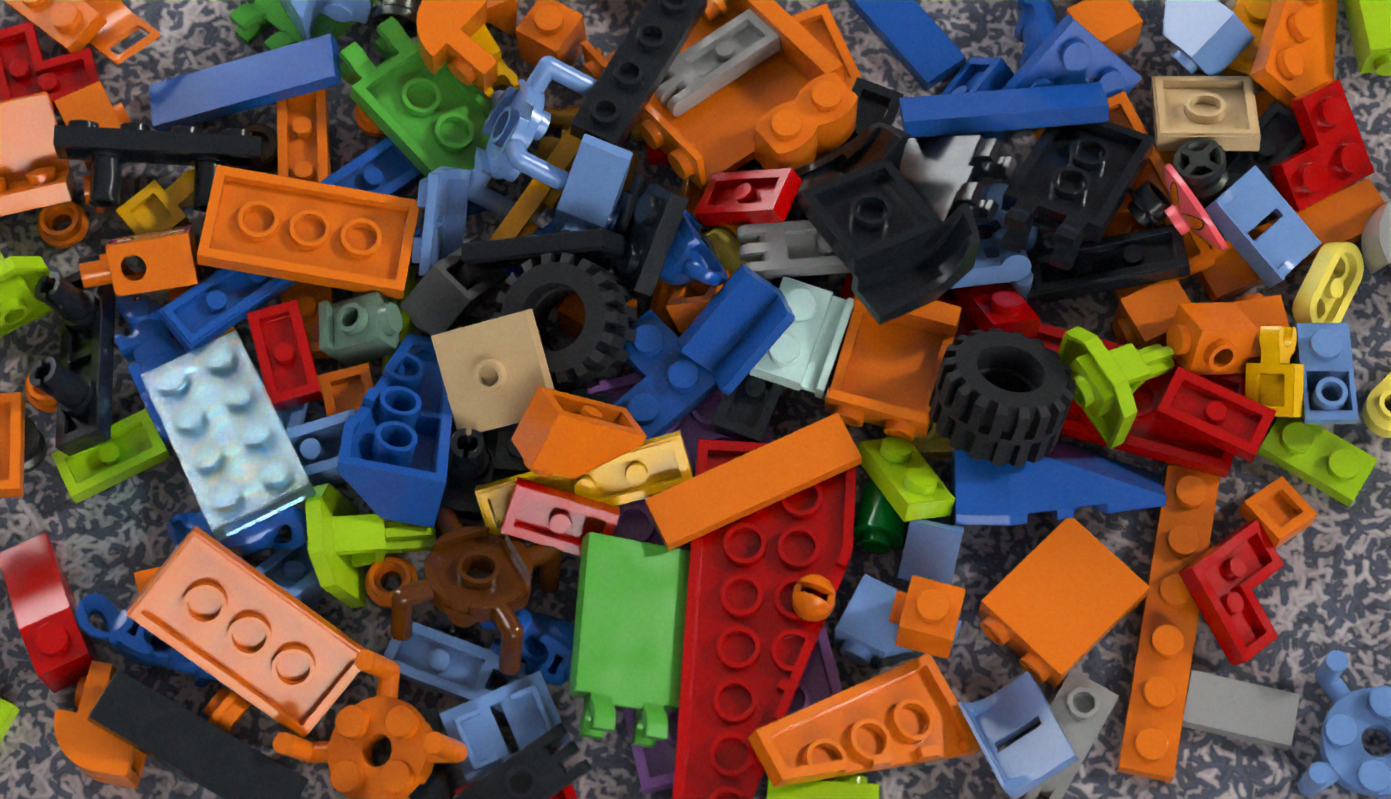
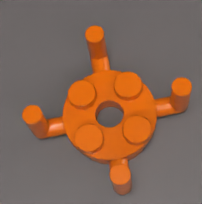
[273,649,468,799]

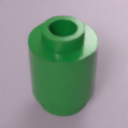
[853,478,909,554]

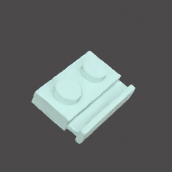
[749,276,854,399]

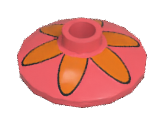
[1164,163,1228,252]

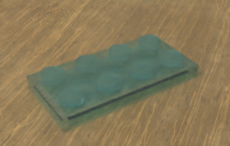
[141,330,316,542]

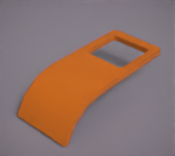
[83,0,160,65]

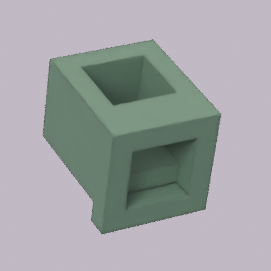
[318,291,403,367]

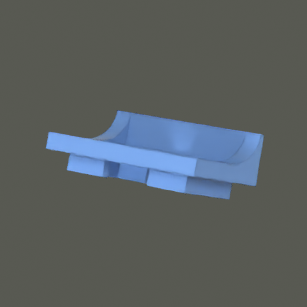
[1205,165,1322,288]
[411,166,471,276]
[439,671,570,784]
[958,671,1079,799]

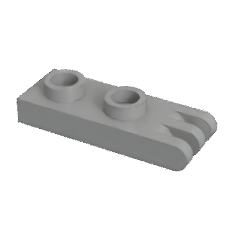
[654,8,781,116]
[737,220,851,279]
[1000,669,1119,799]

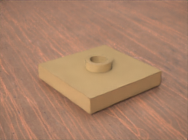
[1150,76,1261,151]
[431,308,555,436]

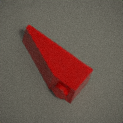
[0,532,100,693]

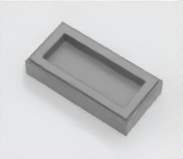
[1182,670,1300,751]

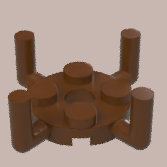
[391,507,563,675]

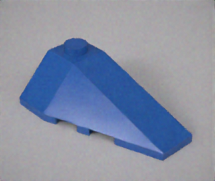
[336,333,452,528]
[949,441,1167,526]

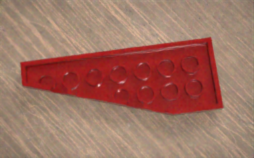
[672,439,857,799]

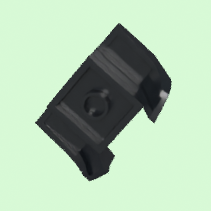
[789,122,980,325]

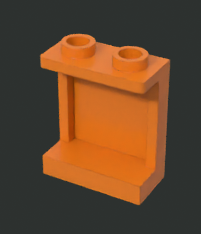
[825,295,962,441]
[977,518,1150,689]

